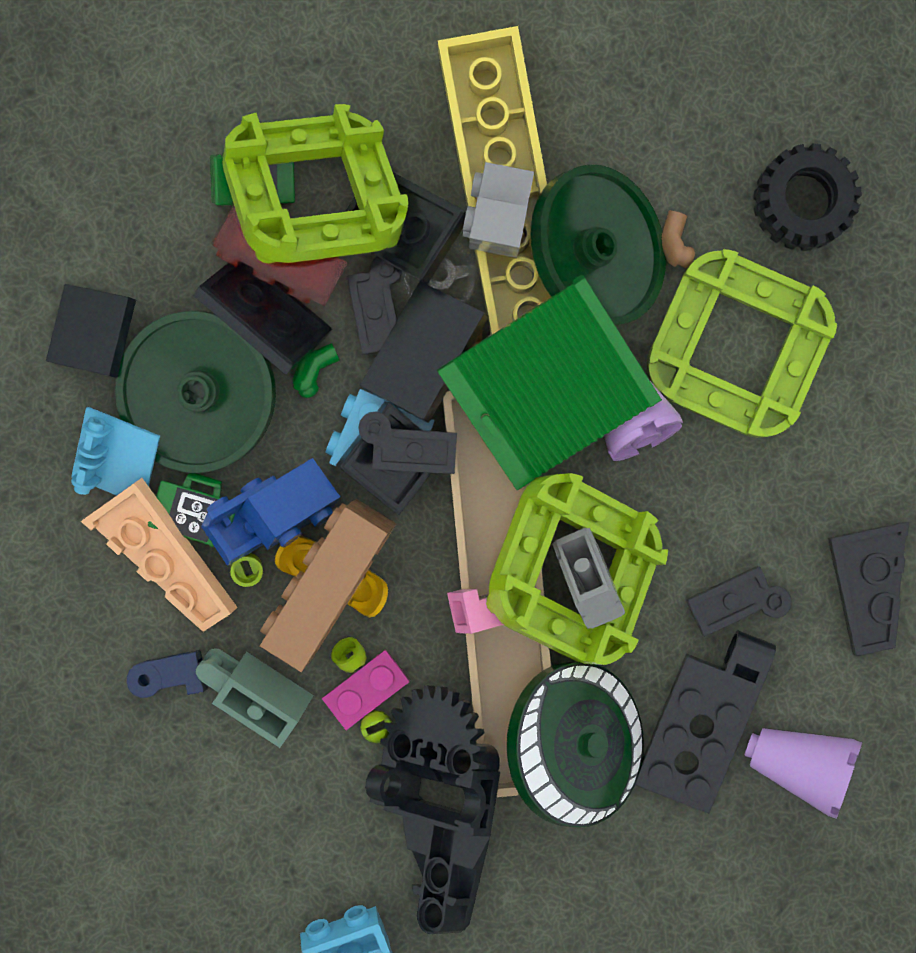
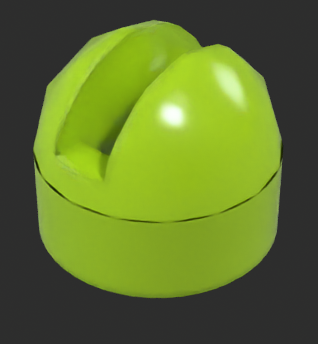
[230,553,263,587]
[331,637,367,673]
[360,710,392,743]

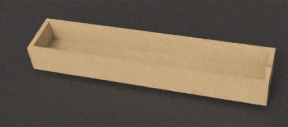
[443,391,551,797]

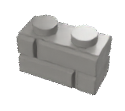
[552,528,625,629]

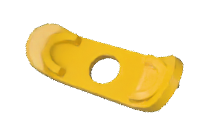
[275,536,388,618]

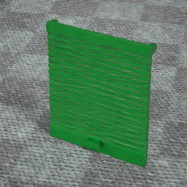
[437,275,662,490]

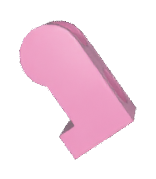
[447,589,504,634]

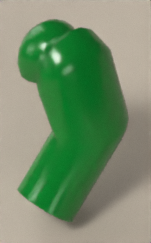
[292,343,340,398]

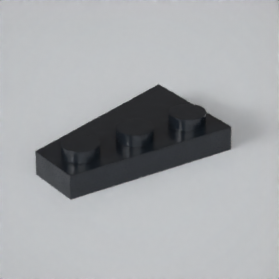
[828,522,909,656]

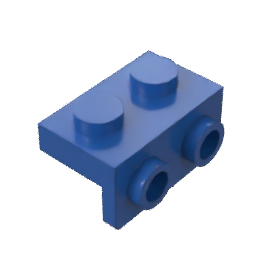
[201,476,277,566]

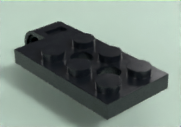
[635,630,776,814]

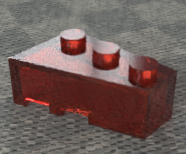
[211,202,348,306]

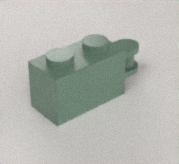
[196,649,314,748]

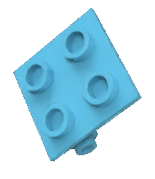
[71,407,160,496]

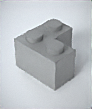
[463,162,534,258]

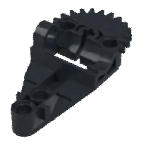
[365,685,500,934]

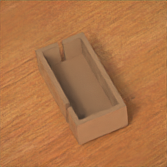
[260,498,397,672]

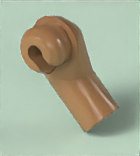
[662,210,695,268]

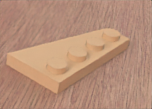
[81,478,238,632]

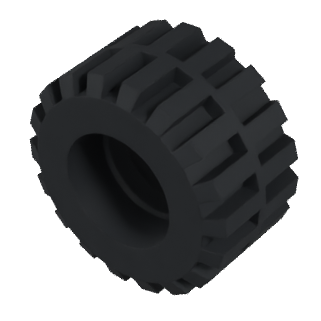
[753,143,862,251]

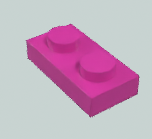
[322,649,410,730]

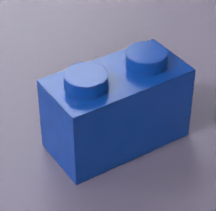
[240,458,340,550]

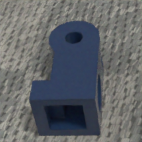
[127,650,208,698]

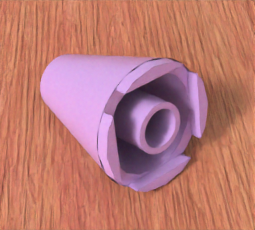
[604,381,683,461]
[745,728,862,819]

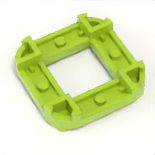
[222,104,408,264]
[647,249,837,438]
[486,473,668,665]

